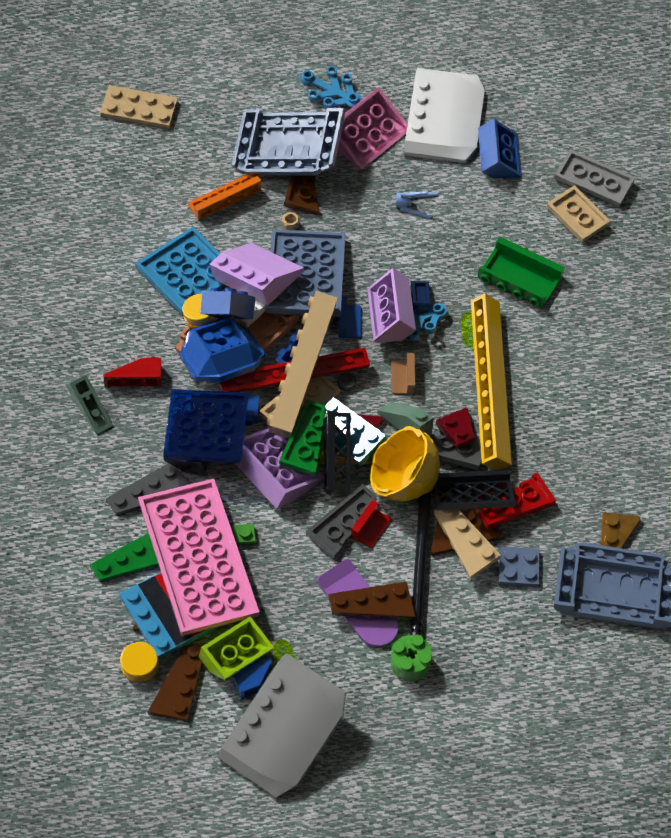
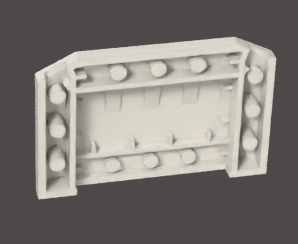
[403,68,485,164]

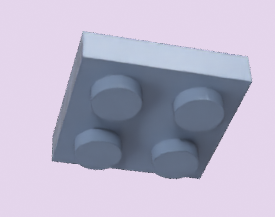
[499,546,539,587]

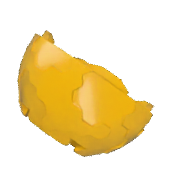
[370,426,440,502]

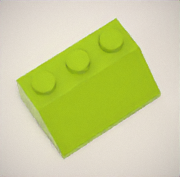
[199,616,274,680]

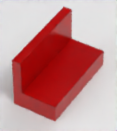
[351,500,392,548]

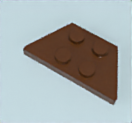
[431,509,504,556]

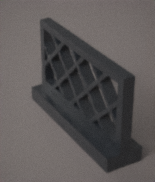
[432,470,515,511]

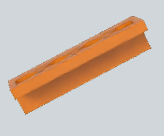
[187,174,261,221]

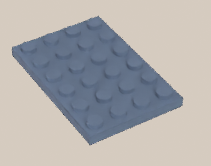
[265,229,346,317]

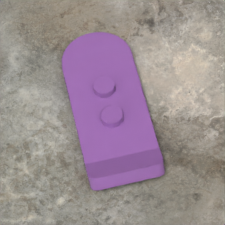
[316,559,398,648]

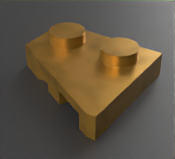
[600,512,640,548]

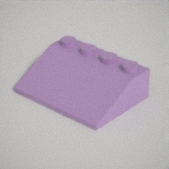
[209,243,305,306]
[234,428,324,509]

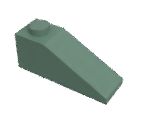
[66,375,113,434]
[377,402,434,436]

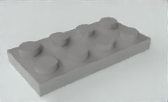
[554,149,635,207]

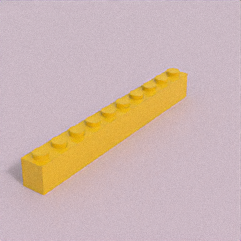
[471,294,512,470]

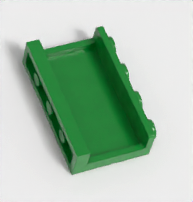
[478,236,565,308]

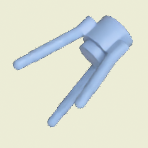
[396,191,439,219]

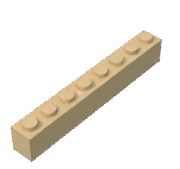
[266,291,338,439]

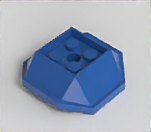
[180,317,265,383]

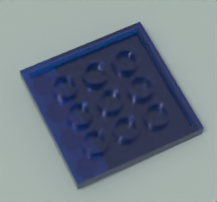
[163,389,249,463]

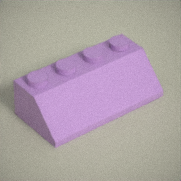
[367,268,416,343]

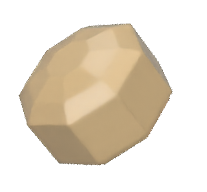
[282,212,300,230]

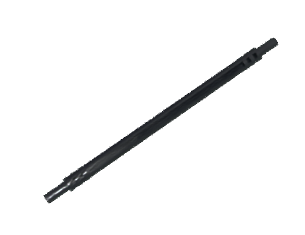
[410,491,431,636]

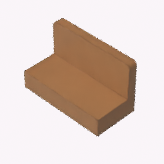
[391,353,415,395]

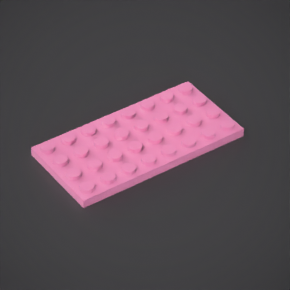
[138,478,259,636]

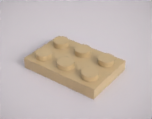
[547,185,610,243]

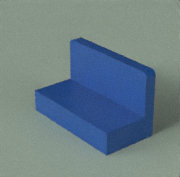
[338,297,361,338]

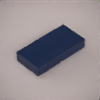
[410,281,431,310]

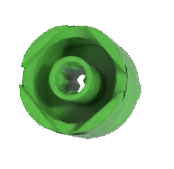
[390,635,432,682]

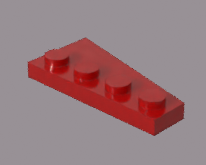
[478,472,556,529]

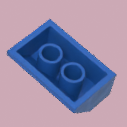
[478,119,521,178]

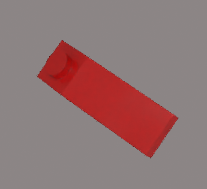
[103,356,162,387]

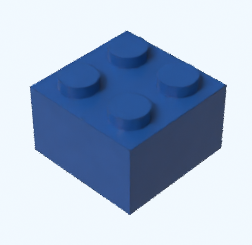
[200,288,255,320]

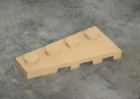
[434,501,501,580]

